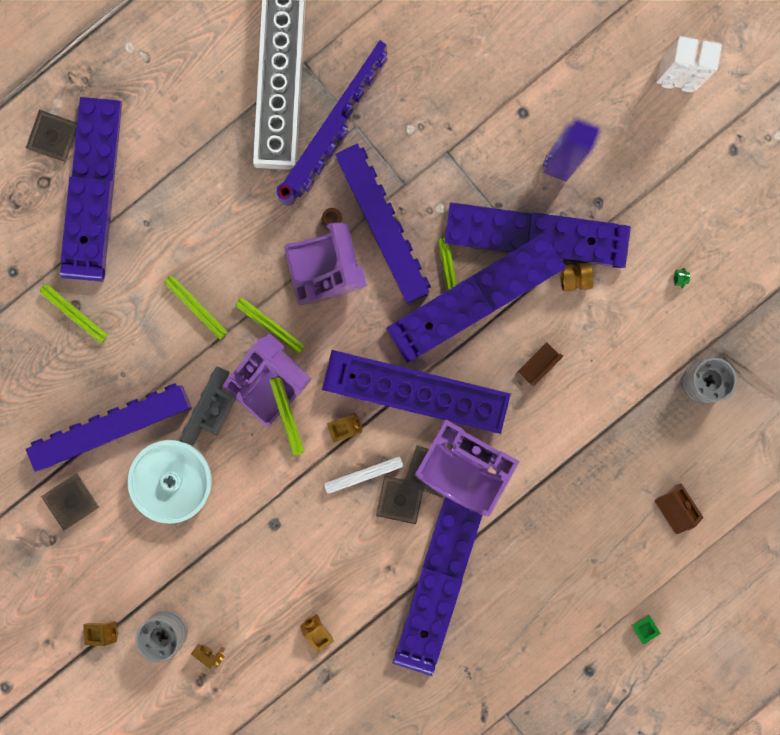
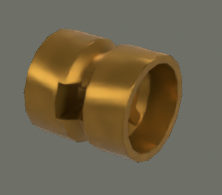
[560,263,594,291]

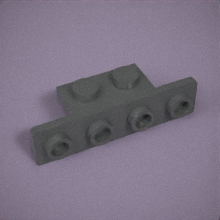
[180,366,236,445]

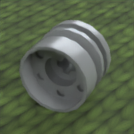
[683,358,737,403]
[135,610,188,662]

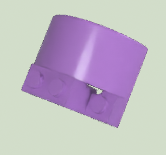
[284,223,367,305]
[222,333,312,427]
[415,420,520,516]

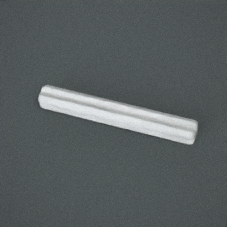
[324,457,403,493]

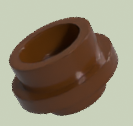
[322,208,342,227]

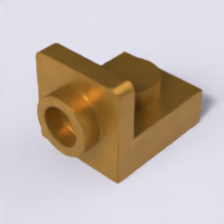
[326,413,363,443]
[300,614,334,653]
[83,621,118,646]
[191,644,225,669]

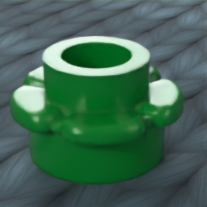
[673,268,690,288]

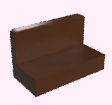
[517,342,563,386]
[655,483,704,534]

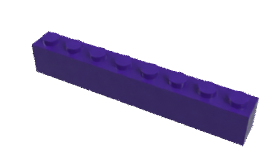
[542,118,601,182]
[335,143,431,304]
[26,383,192,472]

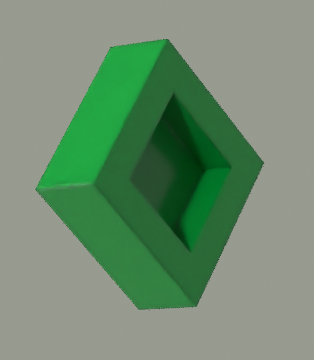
[631,615,661,644]

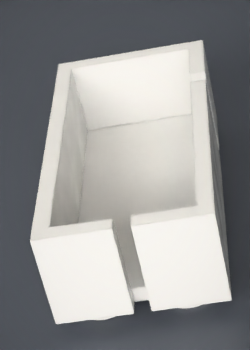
[656,36,722,92]

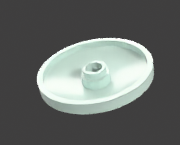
[128,440,212,524]

